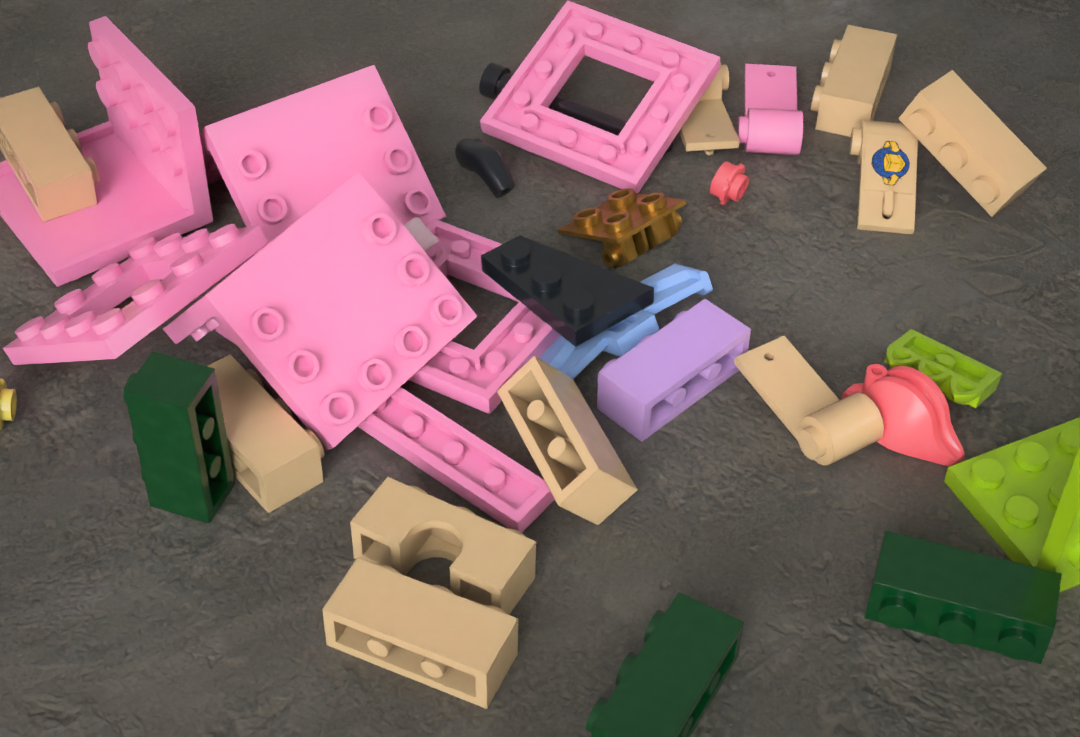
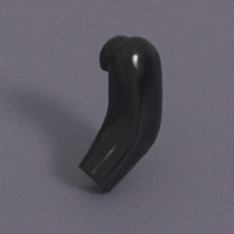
[455,138,515,198]

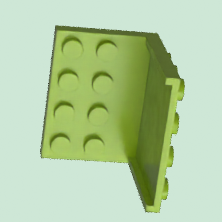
[944,417,1080,593]

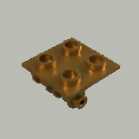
[557,189,687,267]

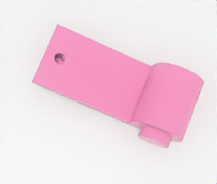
[737,64,803,156]

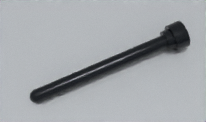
[479,63,673,153]

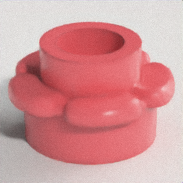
[710,161,750,205]

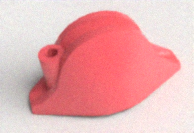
[841,364,965,467]

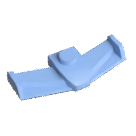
[539,263,713,379]

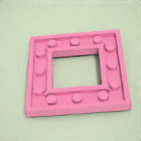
[480,0,720,193]
[408,219,560,414]
[3,224,269,365]

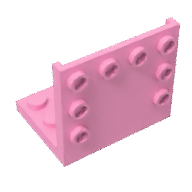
[0,16,213,287]
[200,65,446,242]
[163,170,477,451]

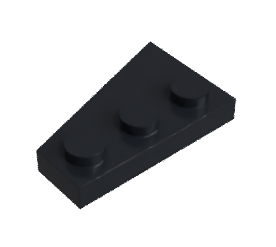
[481,235,654,347]

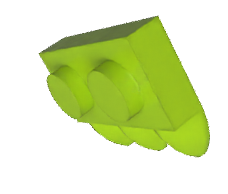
[884,329,1003,408]

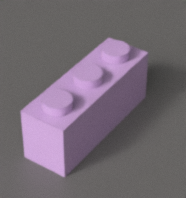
[597,299,751,442]

